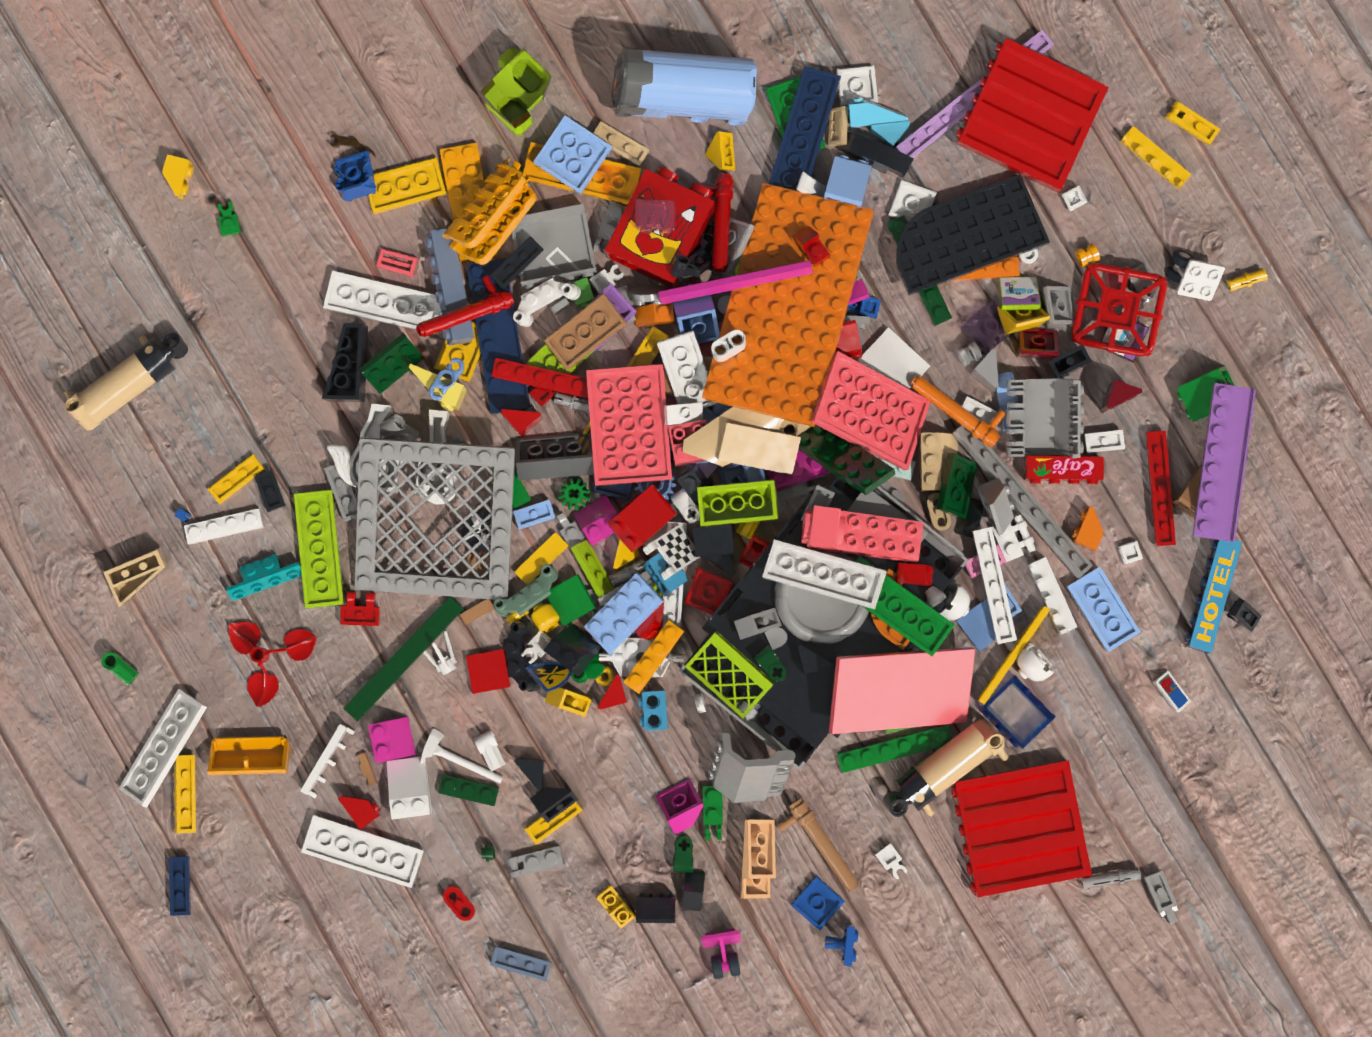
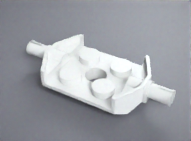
[599,638,684,677]

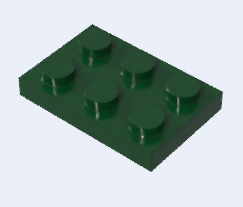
[359,333,424,394]
[937,453,977,519]

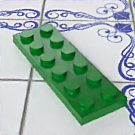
[855,556,955,657]

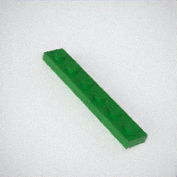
[837,725,953,773]

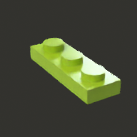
[571,539,615,598]

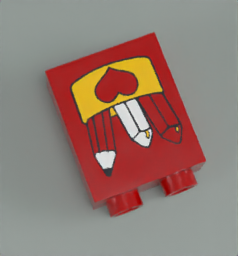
[605,166,715,288]

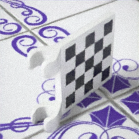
[643,525,699,580]

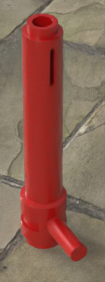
[705,173,734,273]
[416,276,514,337]

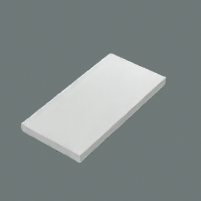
[857,327,930,389]

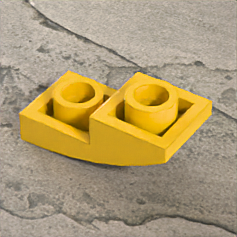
[596,884,636,928]

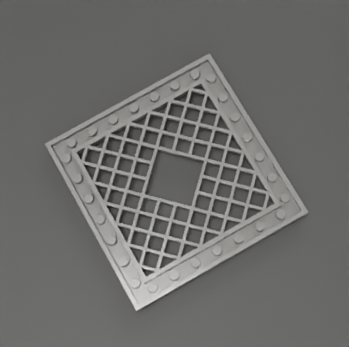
[355,437,515,599]

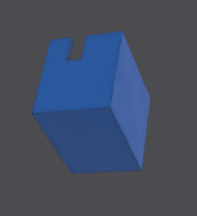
[174,508,191,523]

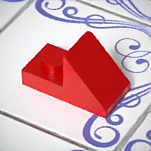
[793,226,830,267]

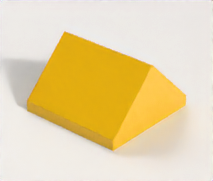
[997,305,1050,335]

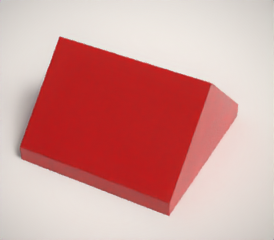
[501,409,542,438]

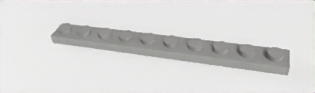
[952,425,1093,579]

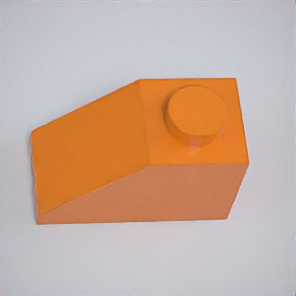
[635,302,674,327]

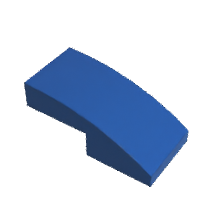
[847,297,881,319]

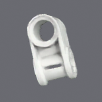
[671,488,700,523]

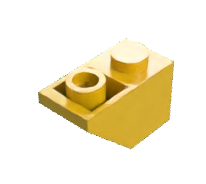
[162,154,194,200]

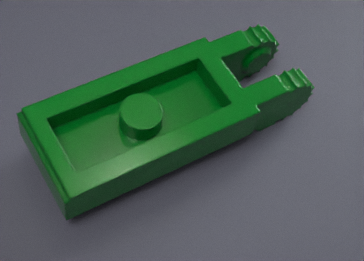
[703,786,723,841]

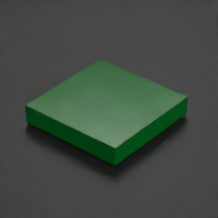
[547,574,597,626]

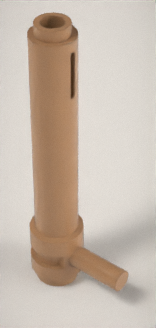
[777,798,859,892]

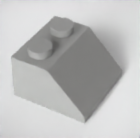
[977,478,1014,536]

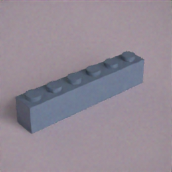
[425,229,475,345]

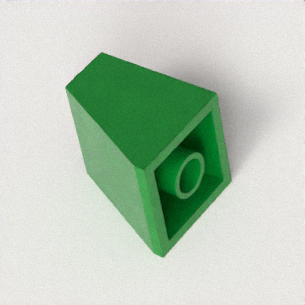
[1177,366,1235,422]

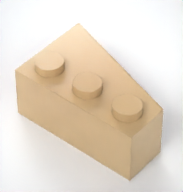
[103,548,168,607]

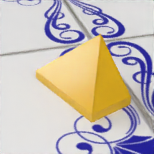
[705,131,735,171]
[613,539,640,570]

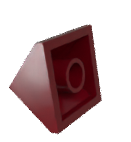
[1017,328,1059,359]
[1101,380,1143,413]

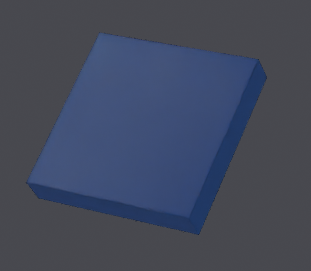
[790,876,845,931]

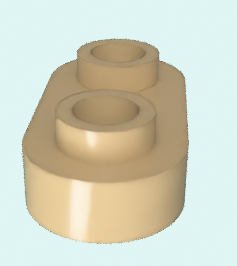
[926,493,951,531]

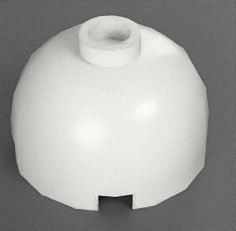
[939,581,970,621]
[1017,643,1055,682]

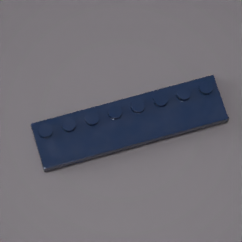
[466,258,531,415]

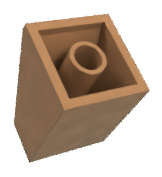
[1172,465,1202,519]

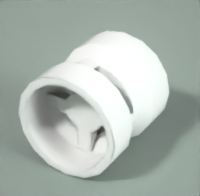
[957,342,982,367]

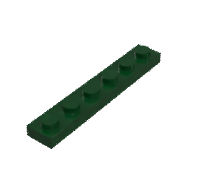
[887,215,952,327]

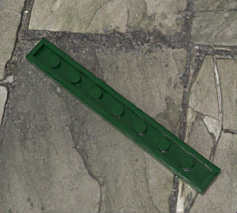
[343,596,464,722]

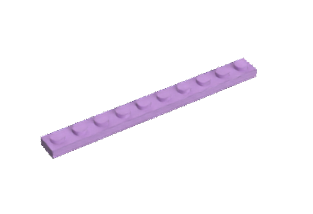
[895,30,1054,158]

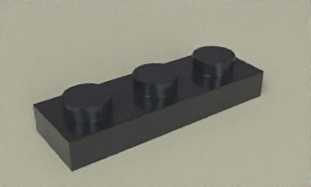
[490,236,544,290]

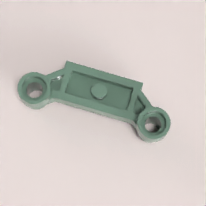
[494,564,558,617]

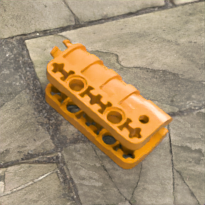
[442,158,537,265]

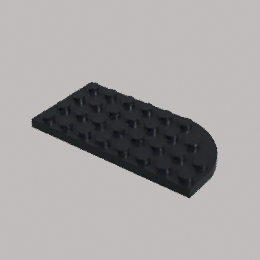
[896,174,1050,296]

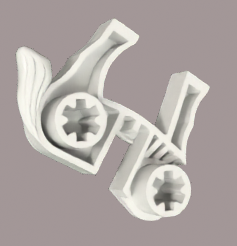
[327,404,458,505]

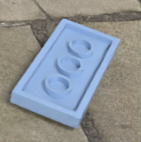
[1067,567,1141,652]
[584,573,664,655]

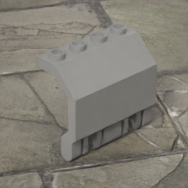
[1006,378,1084,458]
[708,733,796,803]

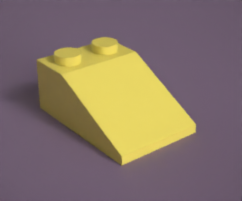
[409,364,467,412]

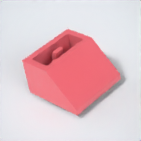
[668,419,707,467]

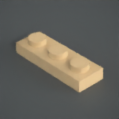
[593,121,650,167]

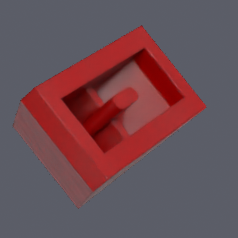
[738,534,770,568]
[896,563,933,587]
[597,674,627,710]

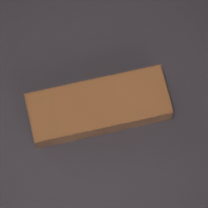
[460,599,495,625]

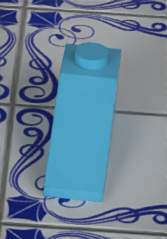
[847,97,908,127]

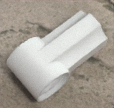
[473,730,506,771]

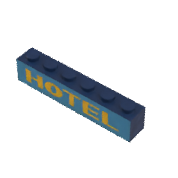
[1184,539,1242,653]

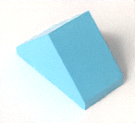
[870,121,910,148]

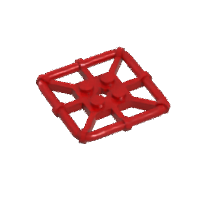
[1071,263,1168,357]

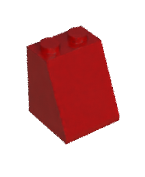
[607,484,677,552]

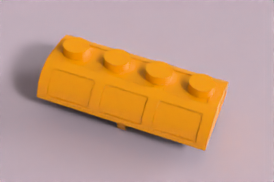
[207,736,290,776]

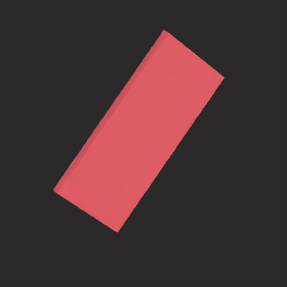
[829,647,975,734]

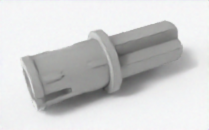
[554,392,589,412]

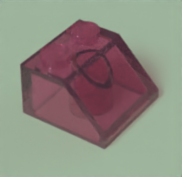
[635,199,677,235]

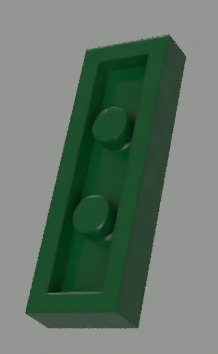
[438,774,499,806]

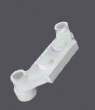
[513,278,581,327]

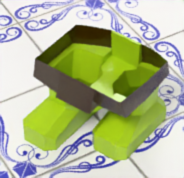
[481,48,551,136]

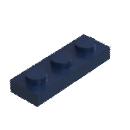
[169,856,191,916]

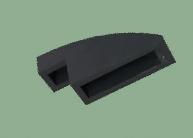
[835,132,914,178]

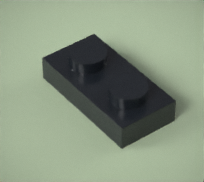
[254,470,286,513]

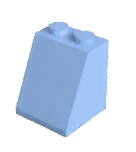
[824,155,872,207]

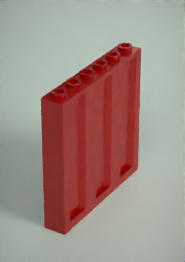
[955,38,1109,193]
[951,760,1092,898]

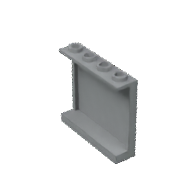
[512,204,597,290]

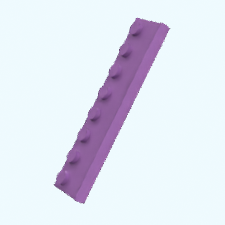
[1192,383,1256,542]

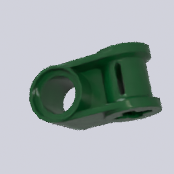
[752,645,786,682]
[673,835,693,873]

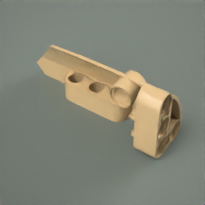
[683,407,811,467]

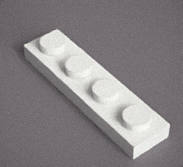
[184,509,264,545]

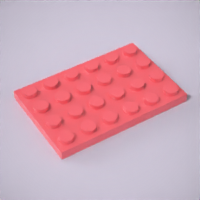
[811,351,930,471]
[586,364,672,486]

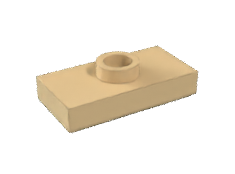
[828,106,848,147]

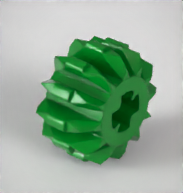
[558,478,591,511]

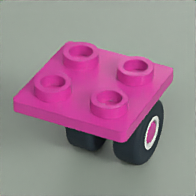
[701,928,741,979]

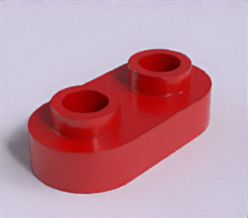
[443,886,475,921]

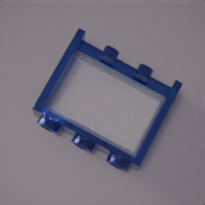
[981,674,1056,749]

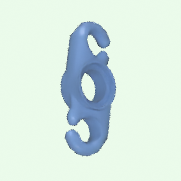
[429,358,464,401]

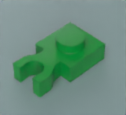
[218,201,241,237]

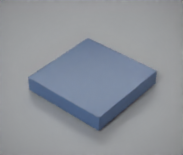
[956,598,996,652]

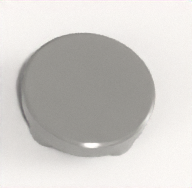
[629,285,667,305]

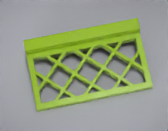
[685,631,775,718]

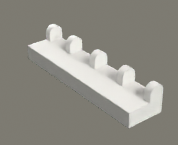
[1028,557,1077,635]
[300,724,355,798]

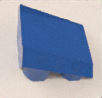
[334,151,376,202]

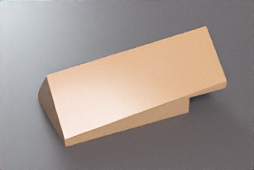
[740,820,776,899]

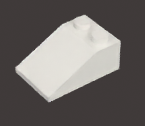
[387,756,432,819]

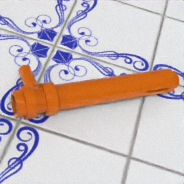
[910,375,1006,448]

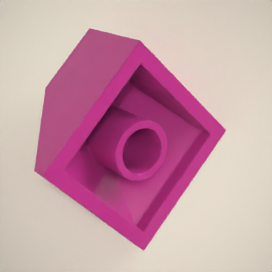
[655,778,703,835]

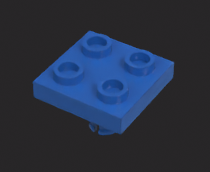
[824,923,858,967]

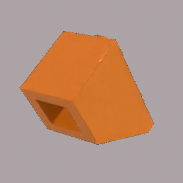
[1071,506,1104,552]

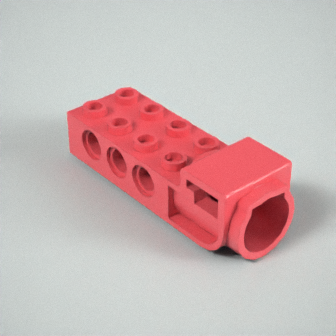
[801,505,923,563]

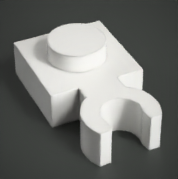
[588,264,624,295]
[521,631,551,664]
[875,843,907,879]

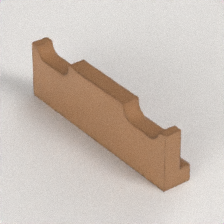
[356,752,378,786]

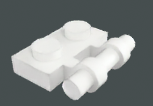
[992,515,1036,563]

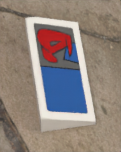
[1153,671,1191,713]

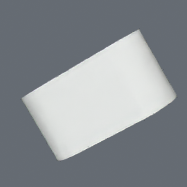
[711,330,746,362]

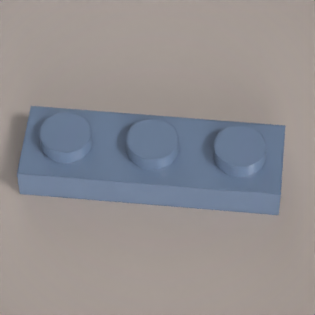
[490,946,552,981]

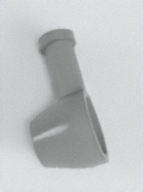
[924,586,946,608]

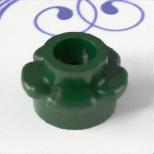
[481,843,495,863]

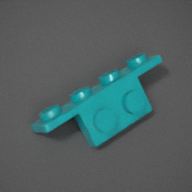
[226,554,302,601]

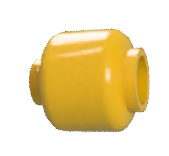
[531,603,560,632]

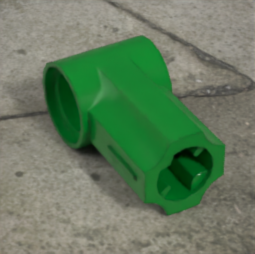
[101,652,139,686]

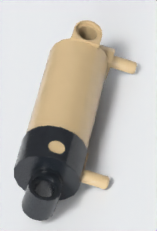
[64,333,188,431]
[883,719,1009,817]

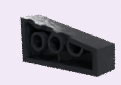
[322,323,368,402]

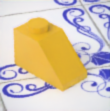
[544,687,592,717]

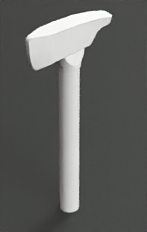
[421,729,503,783]

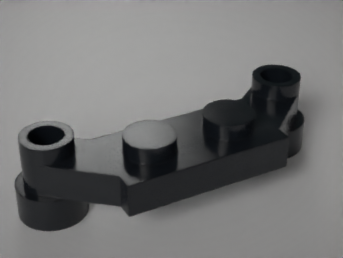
[670,233,714,278]
[504,619,540,692]

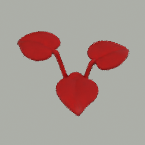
[228,622,317,707]

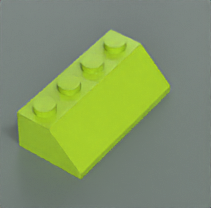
[697,480,780,526]

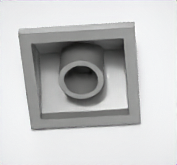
[1040,286,1074,329]
[970,349,999,392]

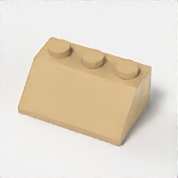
[919,433,958,492]

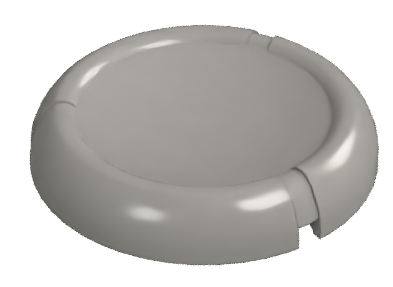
[774,549,869,645]

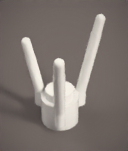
[424,631,457,675]

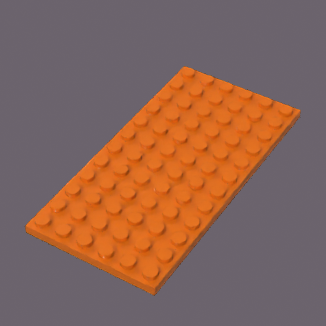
[702,183,874,427]

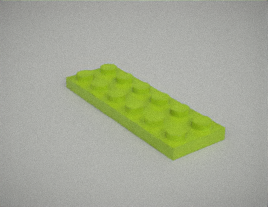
[294,490,344,609]

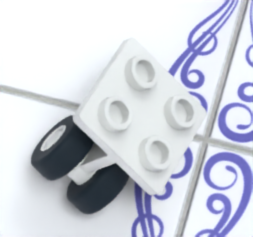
[1165,250,1225,301]

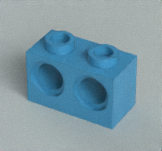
[639,691,668,731]

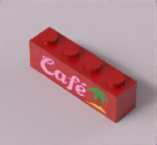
[1024,456,1104,485]

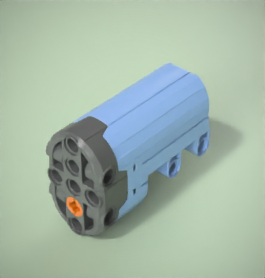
[611,47,757,125]

